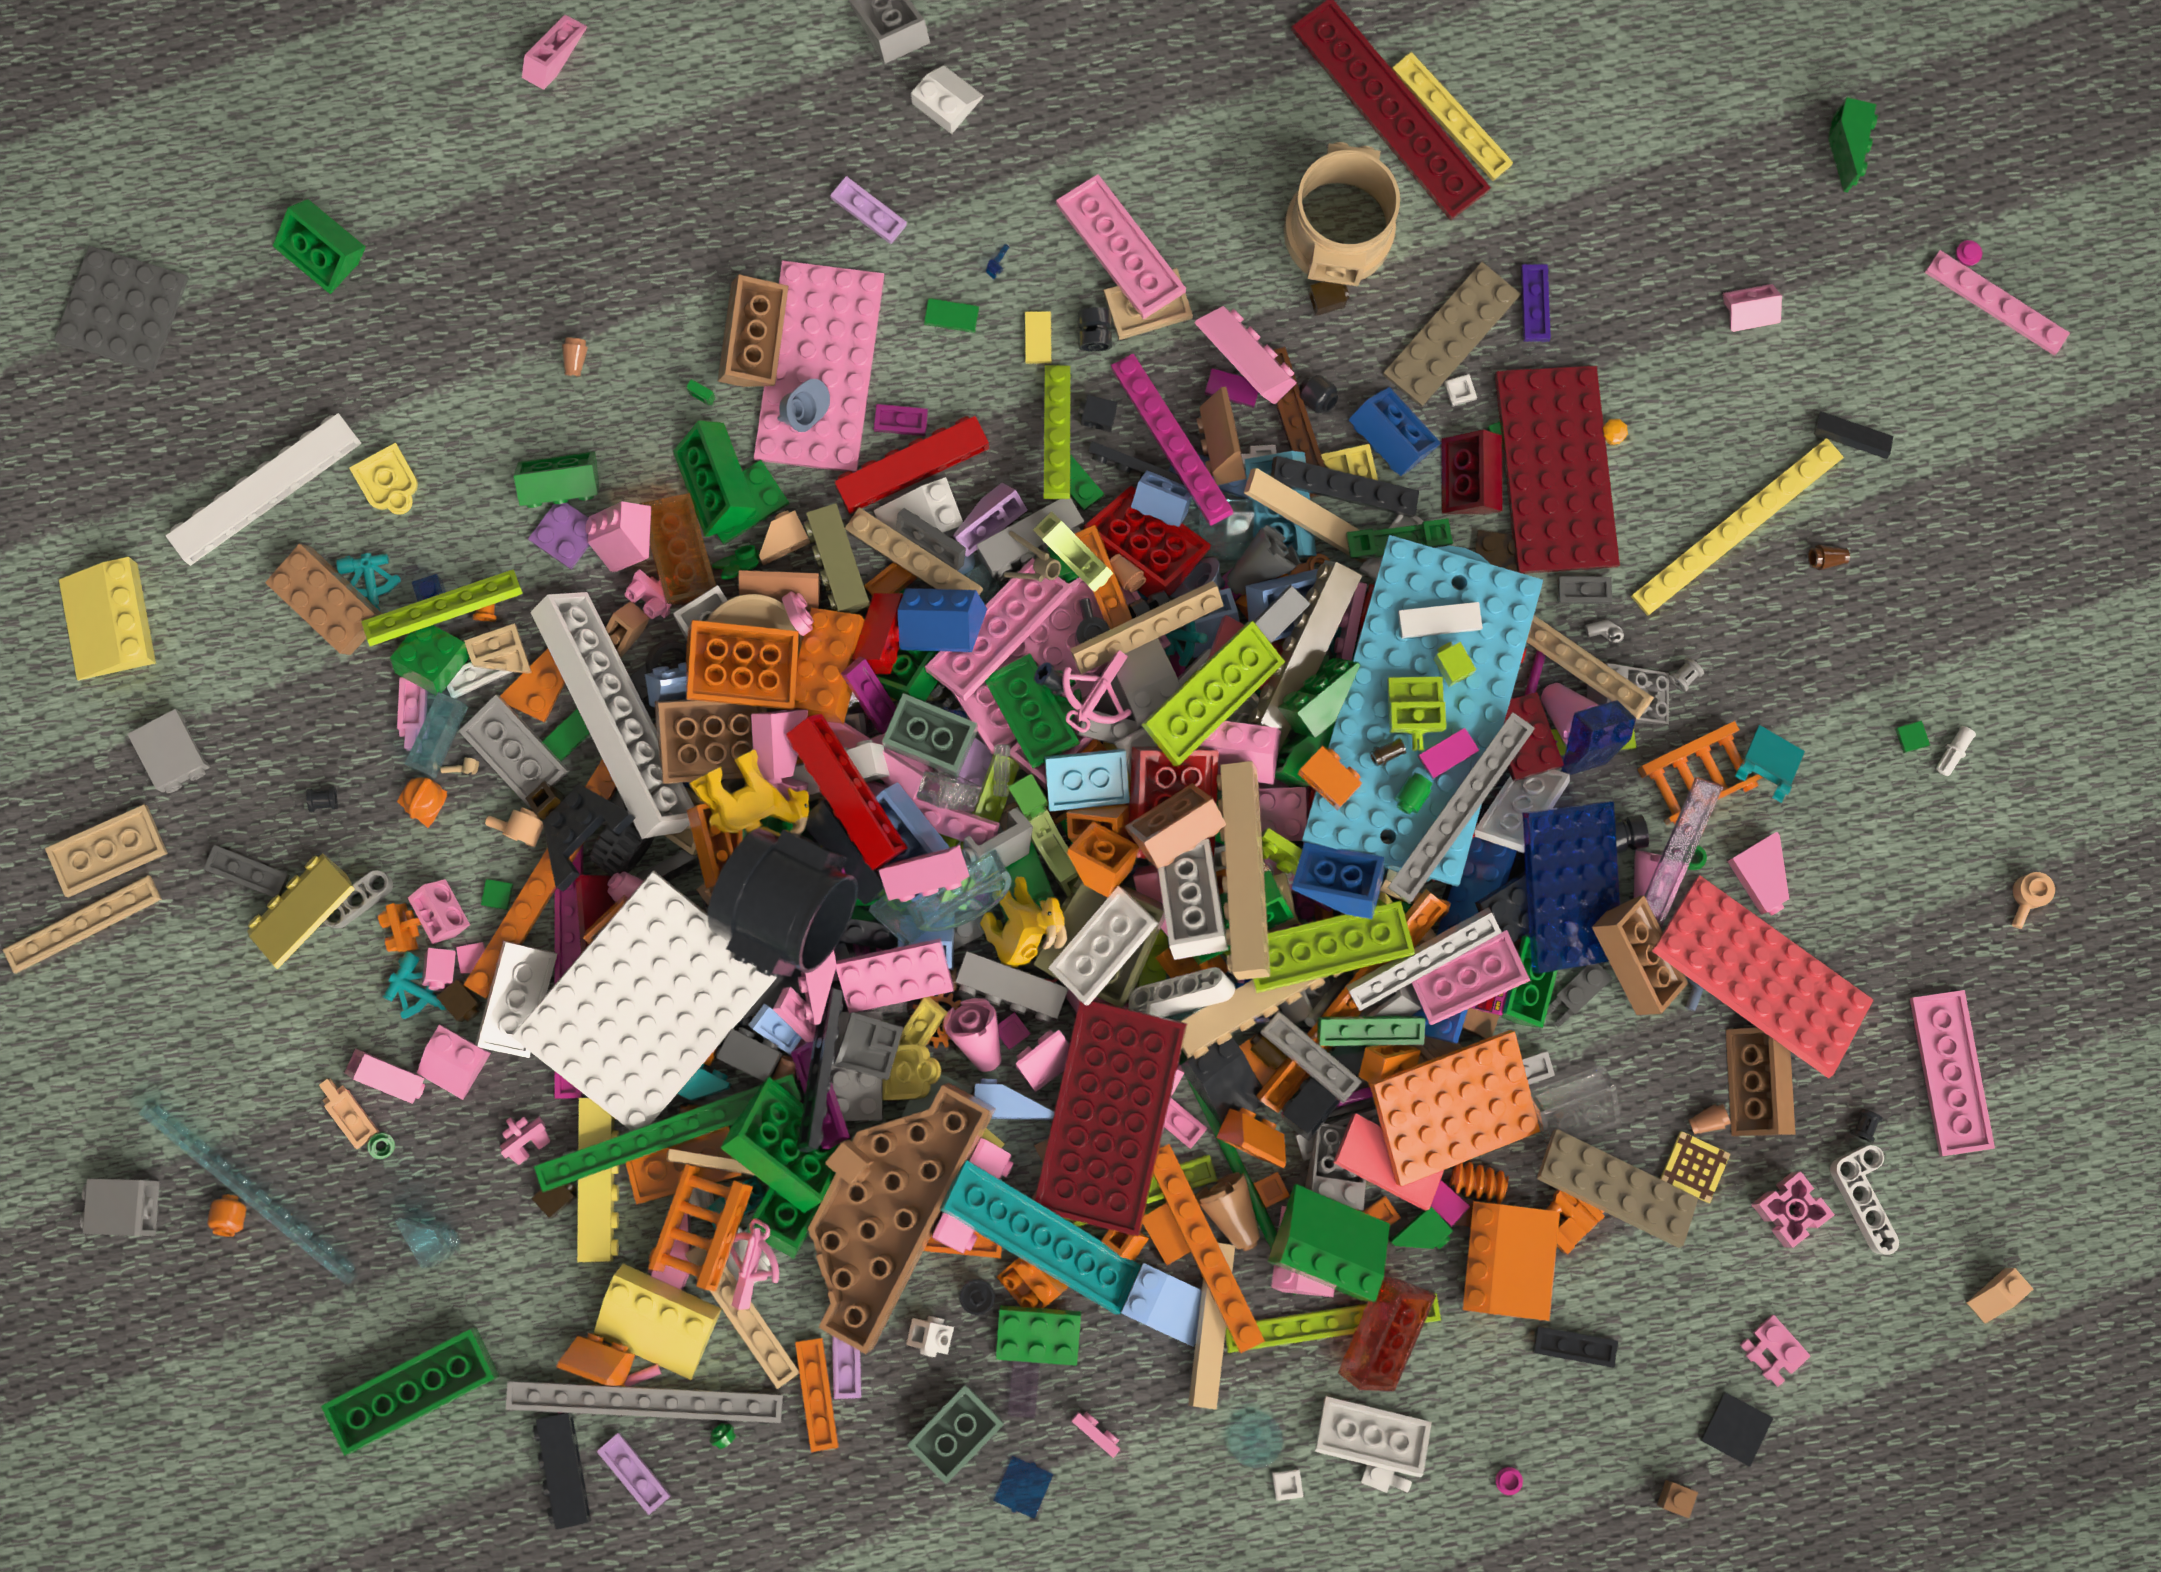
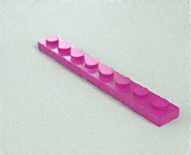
[1111,353,1233,526]

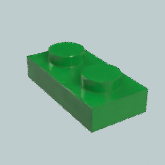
[1070,455,1104,511]

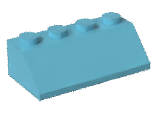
[1245,451,1317,558]

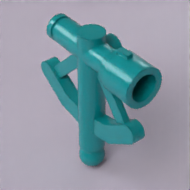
[336,553,401,611]
[1164,621,1208,666]
[382,951,446,1019]

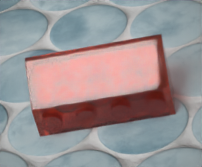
[1338,1277,1436,1391]

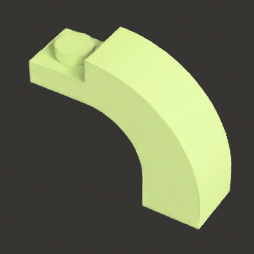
[1033,511,1113,592]
[1027,807,1080,897]

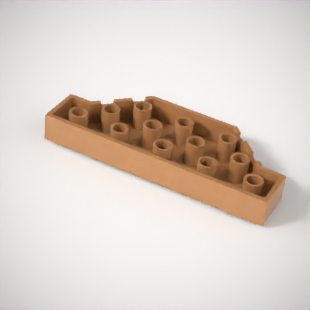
[808,1083,996,1354]

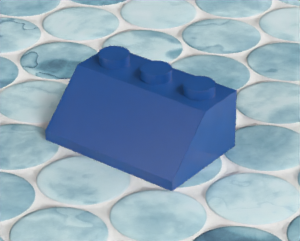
[1349,387,1441,477]
[898,588,987,652]

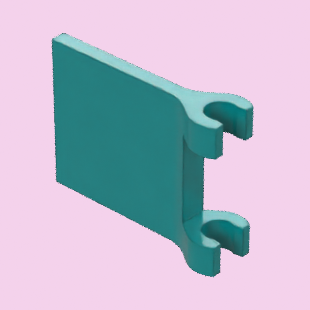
[1735,725,1805,803]

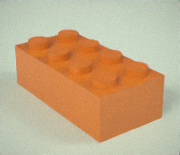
[794,608,865,724]

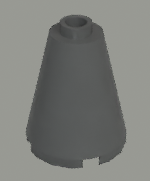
[1227,525,1300,595]

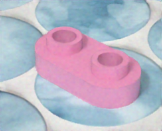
[782,591,814,636]

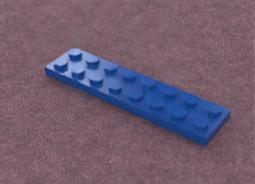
[1411,837,1517,1044]

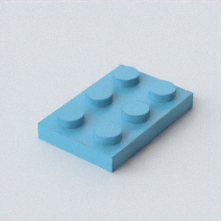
[1044,749,1129,811]

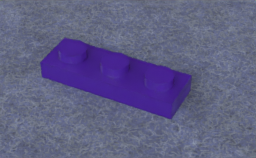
[1521,264,1551,342]

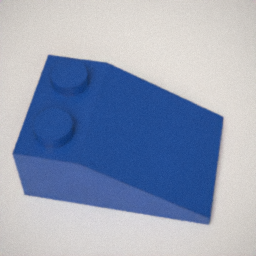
[1292,842,1384,919]

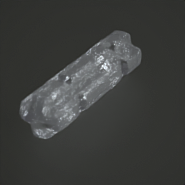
[993,744,1010,797]

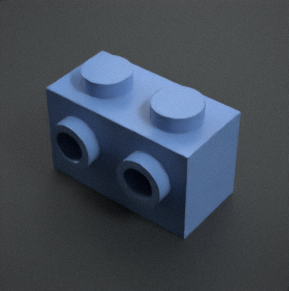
[1131,470,1192,527]

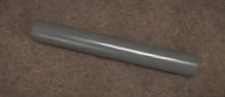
[1305,973,1349,1027]

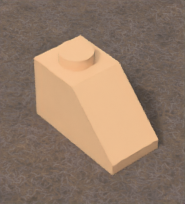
[759,510,810,566]
[1966,1268,2033,1323]

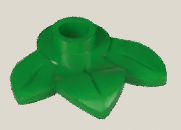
[712,545,760,580]

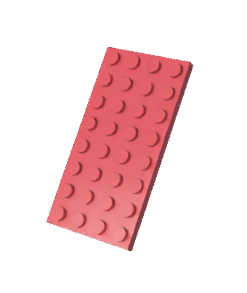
[1652,875,1873,1078]

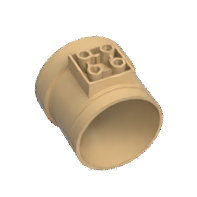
[1284,142,1400,286]

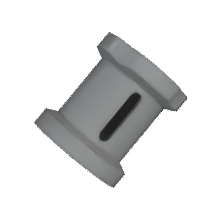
[1669,658,1704,692]

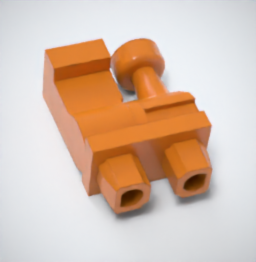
[1545,1189,1605,1255]

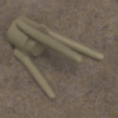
[1004,531,1061,582]

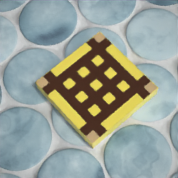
[1660,1131,1730,1203]

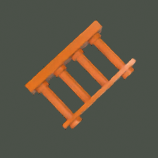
[1637,721,1763,826]
[648,1164,753,1292]

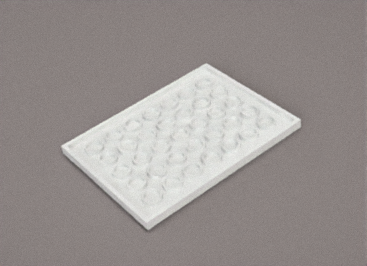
[512,870,777,1131]

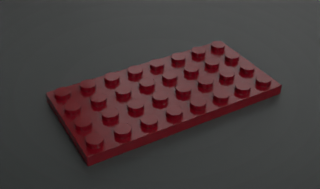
[1495,366,1620,574]
[1035,1000,1188,1237]

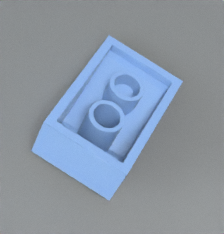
[975,1079,1055,1120]
[1121,1263,1202,1347]

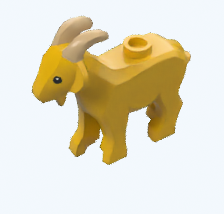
[689,749,809,834]
[980,877,1067,969]

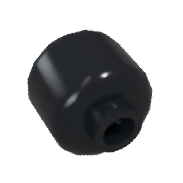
[1299,375,1338,413]

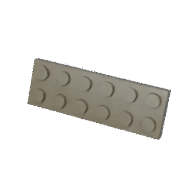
[1383,262,1521,408]
[1537,1129,1698,1248]

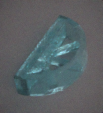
[907,849,1011,932]

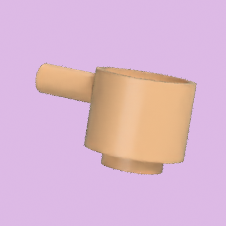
[485,807,544,848]
[2012,872,2055,929]

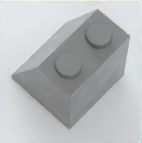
[80,1179,160,1236]

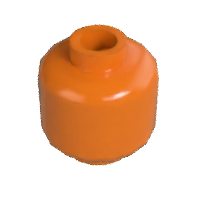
[207,1195,246,1237]

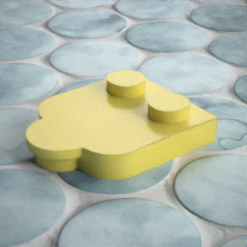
[350,443,418,515]
[882,1044,941,1101]

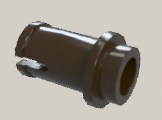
[1370,738,1406,767]

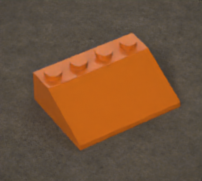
[686,620,799,710]
[1463,1201,1560,1321]

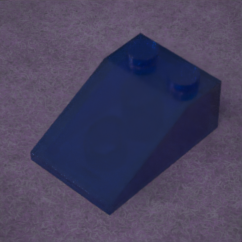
[1561,700,1636,775]

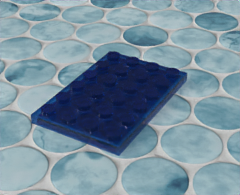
[1522,801,1620,973]

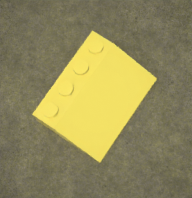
[59,557,156,680]
[247,853,355,969]
[593,1264,722,1380]

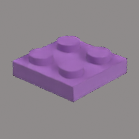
[528,503,590,570]

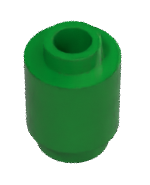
[1394,773,1433,815]

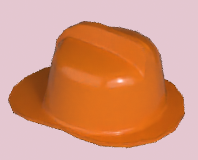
[397,777,447,828]

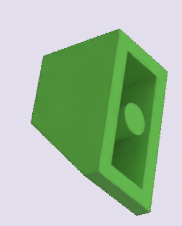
[1008,774,1048,819]

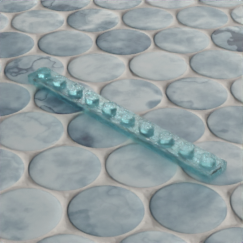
[139,1105,358,1284]

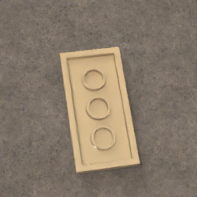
[45,804,168,898]

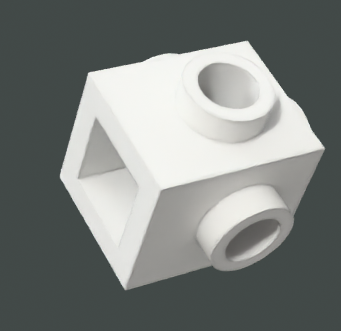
[906,1316,954,1357]

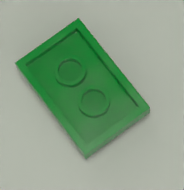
[717,460,790,545]
[996,1305,1081,1366]

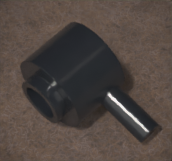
[1075,598,1110,646]

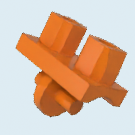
[378,903,422,952]

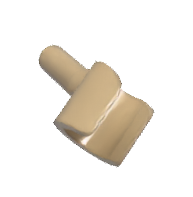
[441,758,479,775]

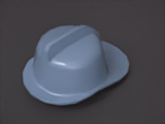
[777,379,830,432]
[1170,557,1225,598]

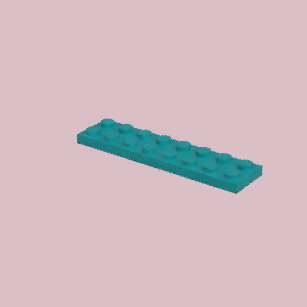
[939,1160,1141,1314]

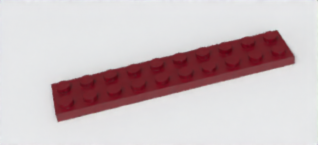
[1291,0,1491,221]

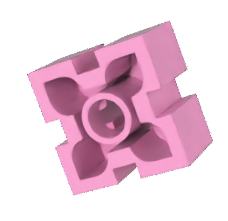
[1751,1171,1834,1248]

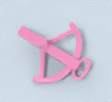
[1063,650,1131,732]
[730,1219,779,1310]

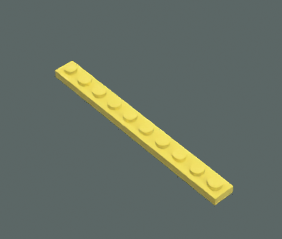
[1631,439,1844,616]

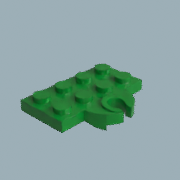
[985,653,1082,769]

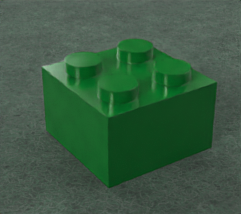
[390,625,470,697]
[747,1187,821,1259]

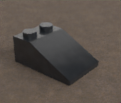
[1181,1037,1264,1126]

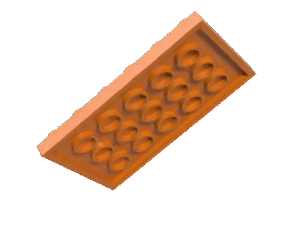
[1370,1030,1541,1186]

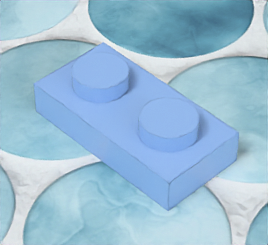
[748,1003,802,1054]

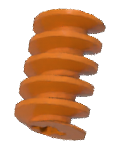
[1449,1162,1509,1204]

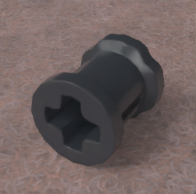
[1034,662,1064,696]
[306,786,338,812]
[1851,1109,1884,1143]

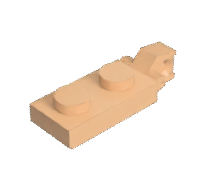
[319,1079,379,1149]

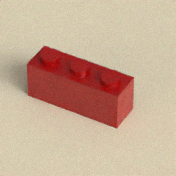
[852,593,903,674]

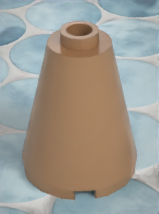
[1195,1172,1260,1251]

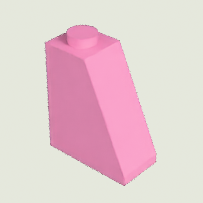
[751,709,808,784]
[1727,832,1789,916]
[344,1048,425,1104]

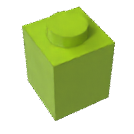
[1433,642,1476,687]

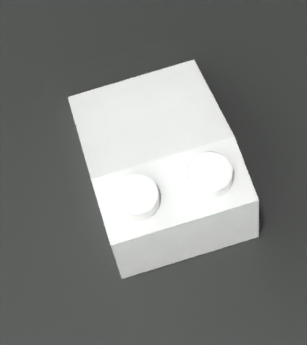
[874,477,963,537]

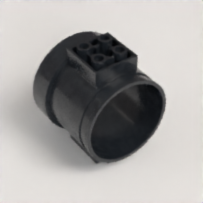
[708,826,858,978]

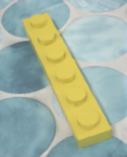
[1392,52,1513,181]

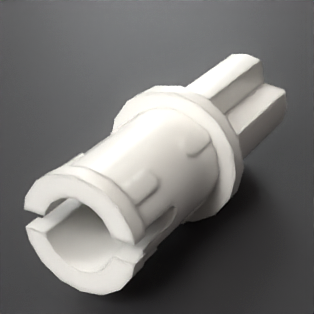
[1936,726,1976,776]

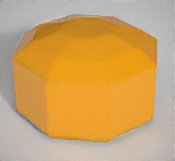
[1603,419,1628,445]

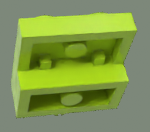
[1387,677,1446,751]

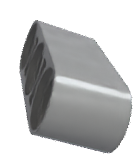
[323,870,393,929]

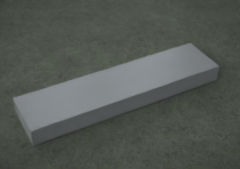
[1261,1011,1362,1103]

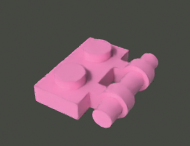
[1740,1315,1810,1387]

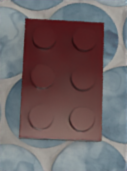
[1504,692,1564,782]

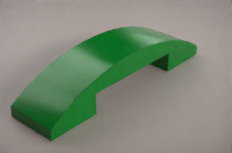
[1346,518,1453,559]

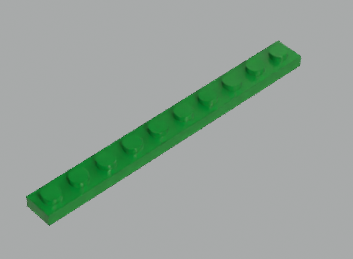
[534,1074,801,1192]

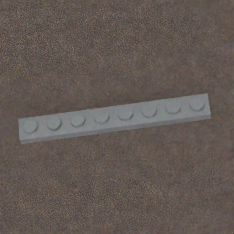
[1387,713,1535,904]

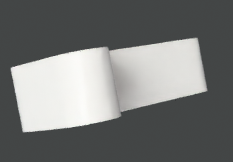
[1129,967,1235,1017]
[1830,1145,1899,1255]

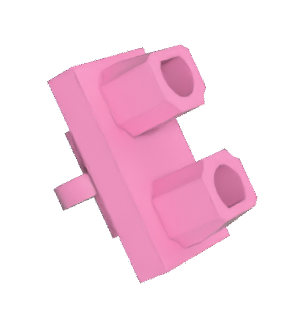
[625,570,675,619]
[500,1116,550,1165]

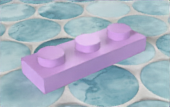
[830,176,907,244]
[597,1433,671,1515]

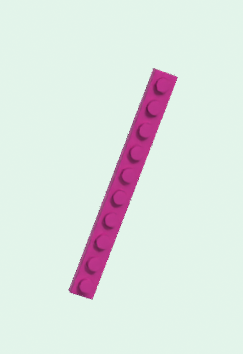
[555,846,584,1099]

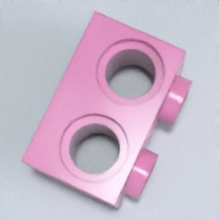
[408,879,470,944]

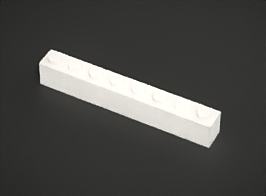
[166,413,362,566]

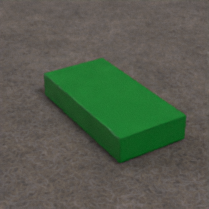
[924,298,979,333]
[542,708,590,762]

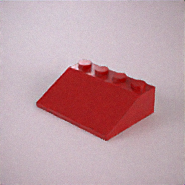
[1083,486,1212,598]
[1129,747,1219,858]

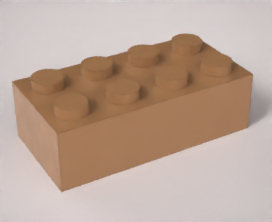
[265,544,382,655]

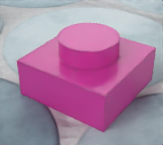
[998,1012,1030,1050]

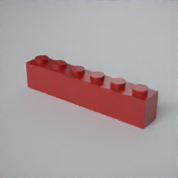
[834,416,989,514]
[786,713,908,870]

